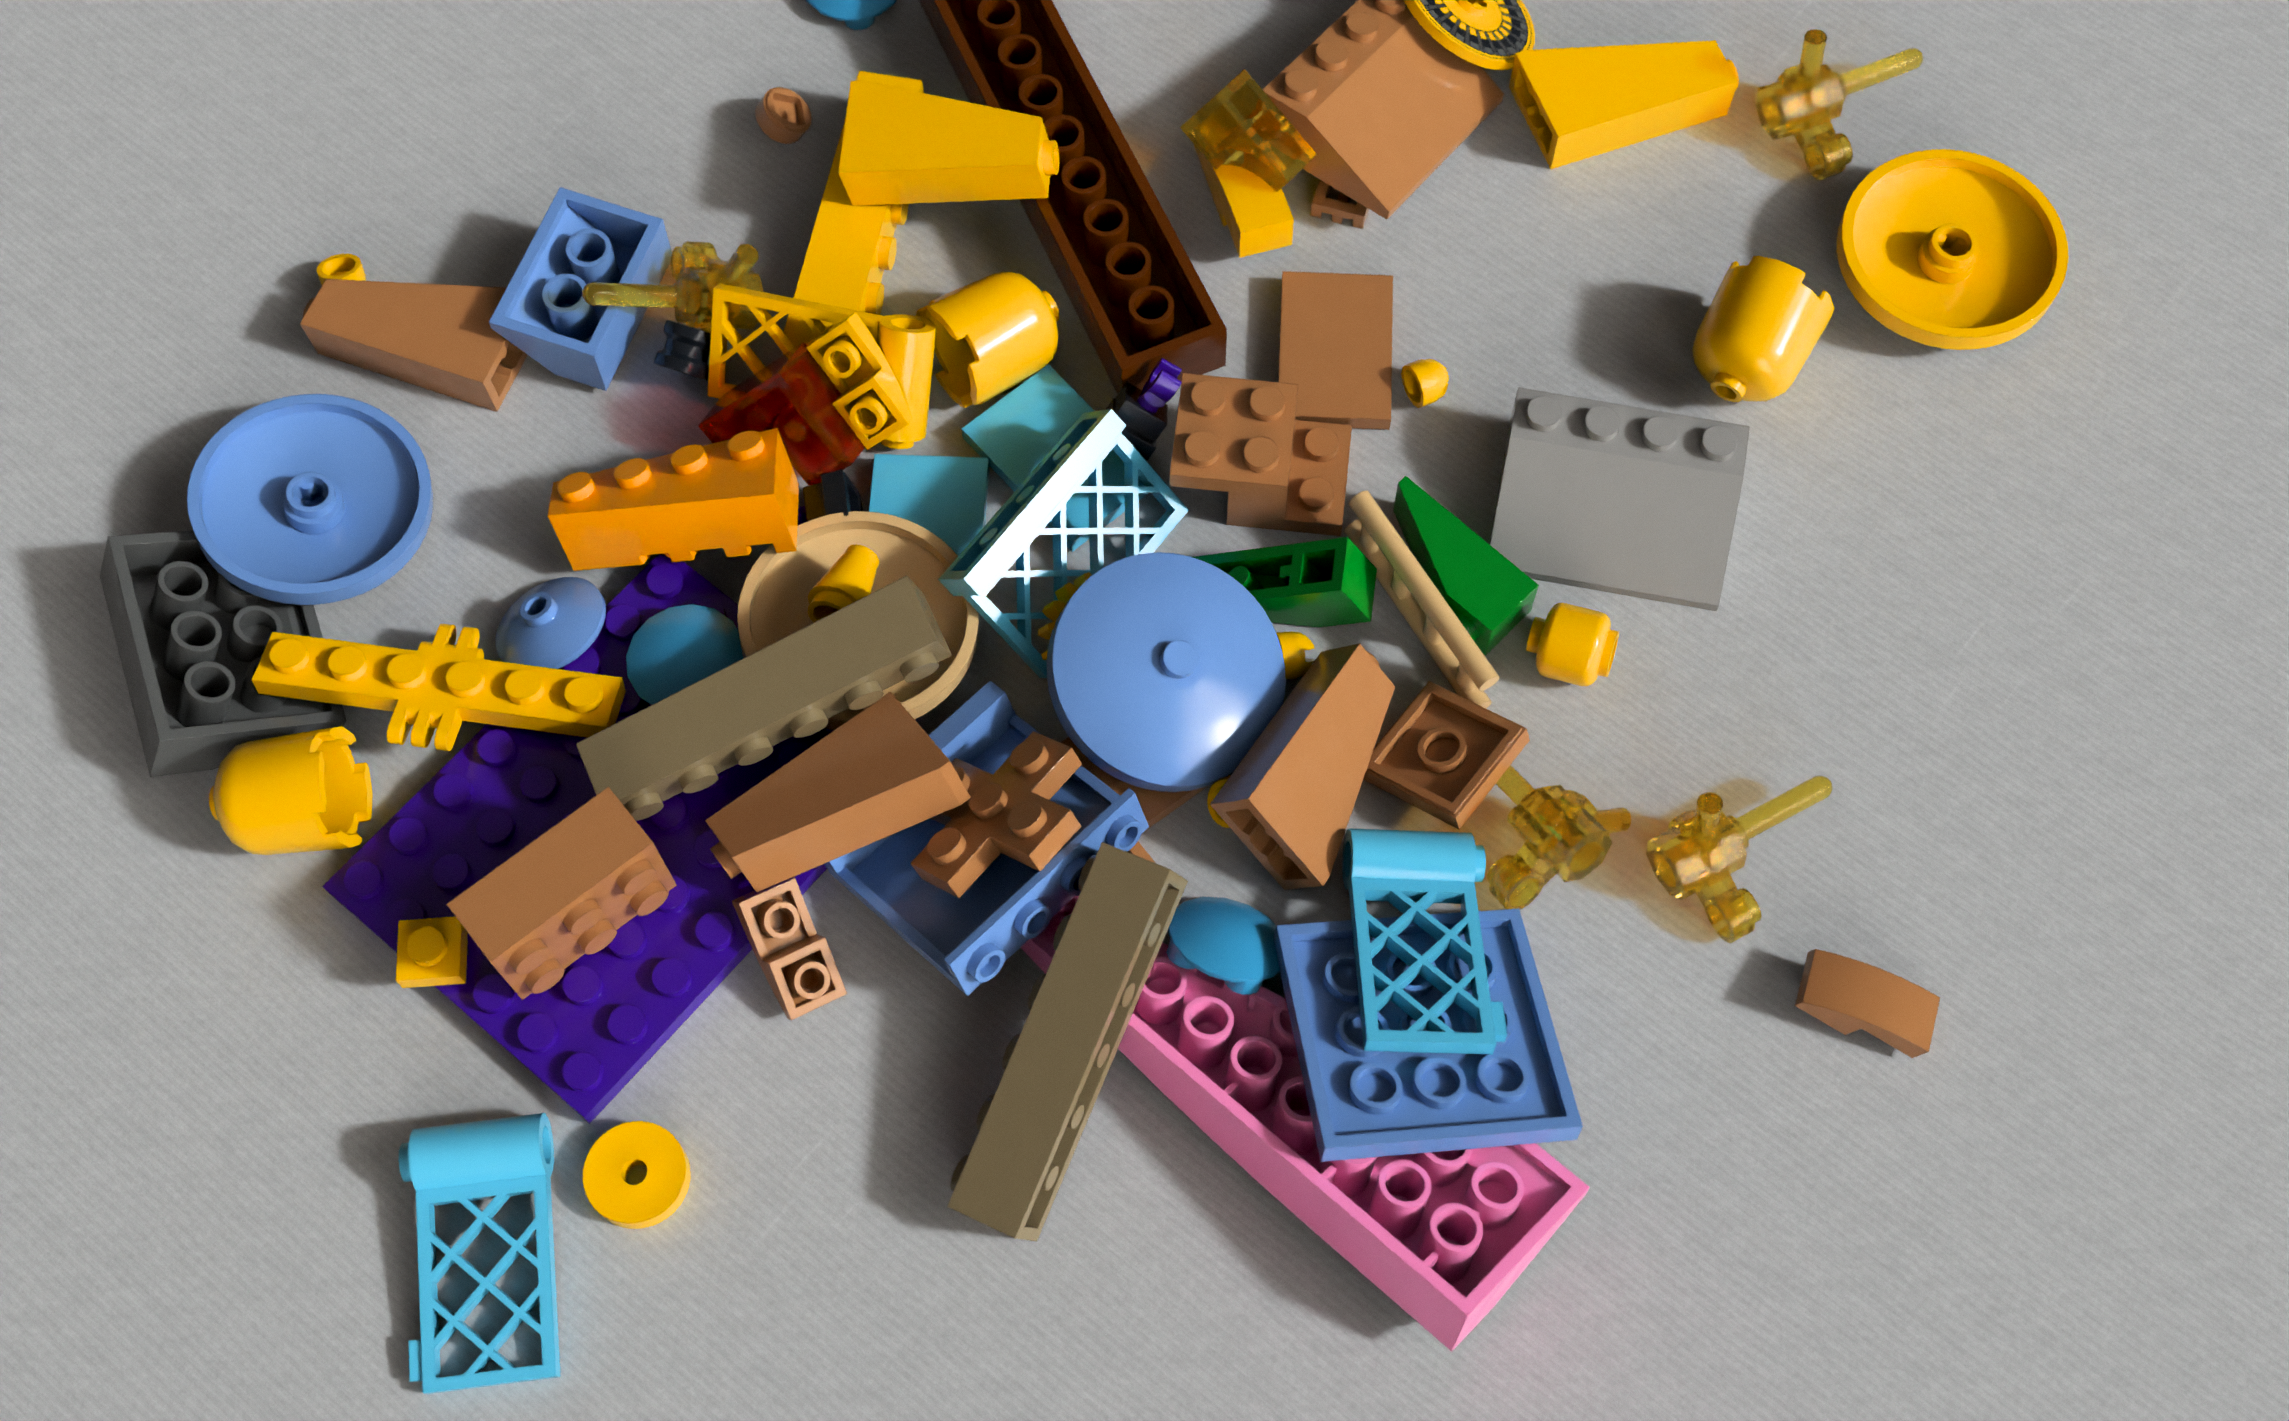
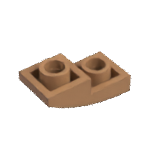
[732,877,847,1021]
[1795,949,1940,1058]

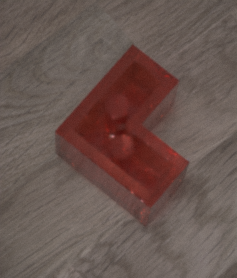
[698,342,865,486]

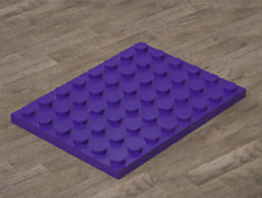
[322,553,834,1124]

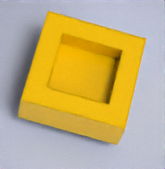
[396,916,468,988]

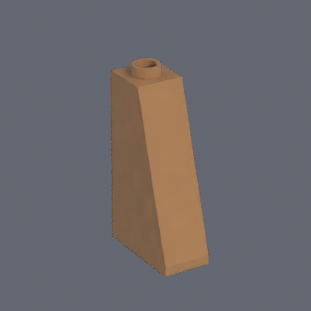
[300,279,528,412]
[1210,643,1395,890]
[705,691,971,893]

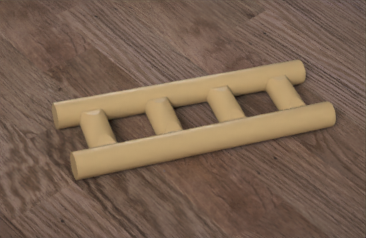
[1345,490,1500,709]

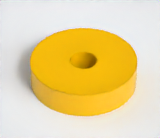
[582,1121,691,1229]

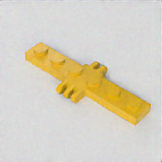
[252,623,626,751]

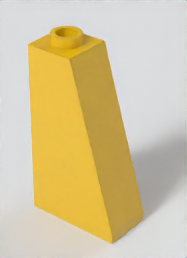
[1509,40,1739,169]
[838,80,1059,206]

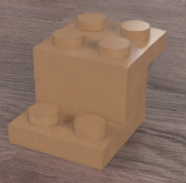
[1170,373,1352,536]

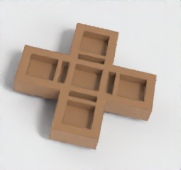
[910,731,1082,898]

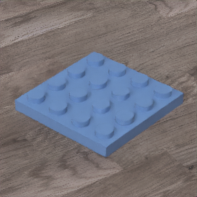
[1273,908,1583,1162]

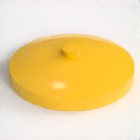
[1836,149,2068,350]

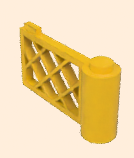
[707,283,937,449]

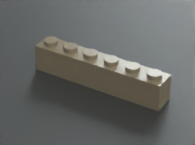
[576,576,952,821]
[947,842,1188,1242]

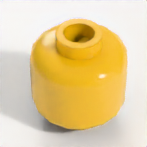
[1526,603,1619,686]

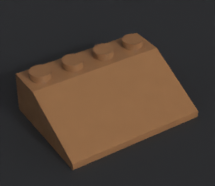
[1252,0,1504,219]

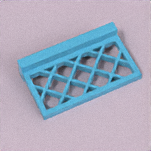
[938,409,1189,678]

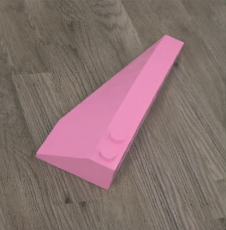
[1021,895,1590,1352]

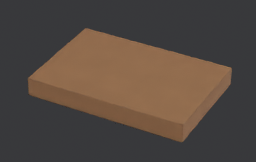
[1278,271,1393,430]

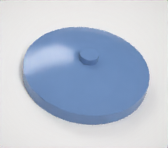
[187,394,433,605]
[1046,552,1286,792]

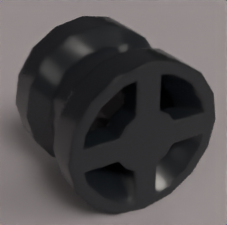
[653,320,711,381]

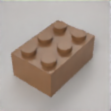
[447,787,677,1000]

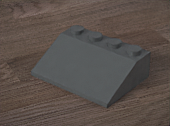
[100,530,346,777]

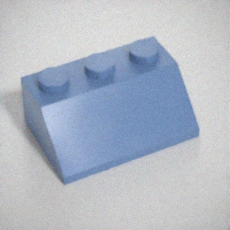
[489,187,673,391]

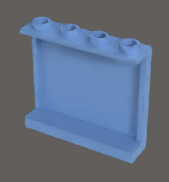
[824,681,1149,996]

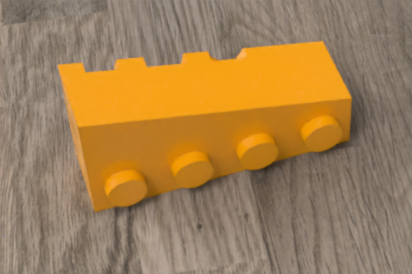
[547,428,799,571]

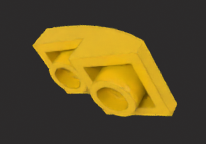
[806,312,913,450]

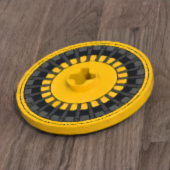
[1404,0,1535,70]

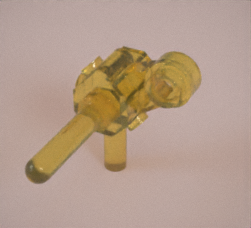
[1755,29,1923,180]
[582,241,764,334]
[1487,765,1631,910]
[1646,775,1833,944]

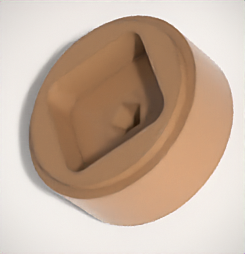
[755,87,812,144]

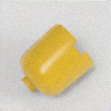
[1692,256,1834,402]
[916,271,1060,408]
[209,726,373,855]

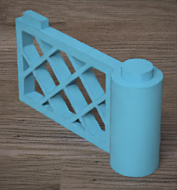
[1342,828,1507,1055]
[399,1113,561,1394]

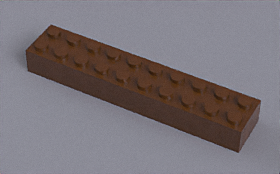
[919,0,1227,394]

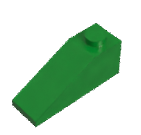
[1393,476,1539,656]
[1193,537,1377,628]

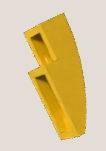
[1192,122,1294,258]

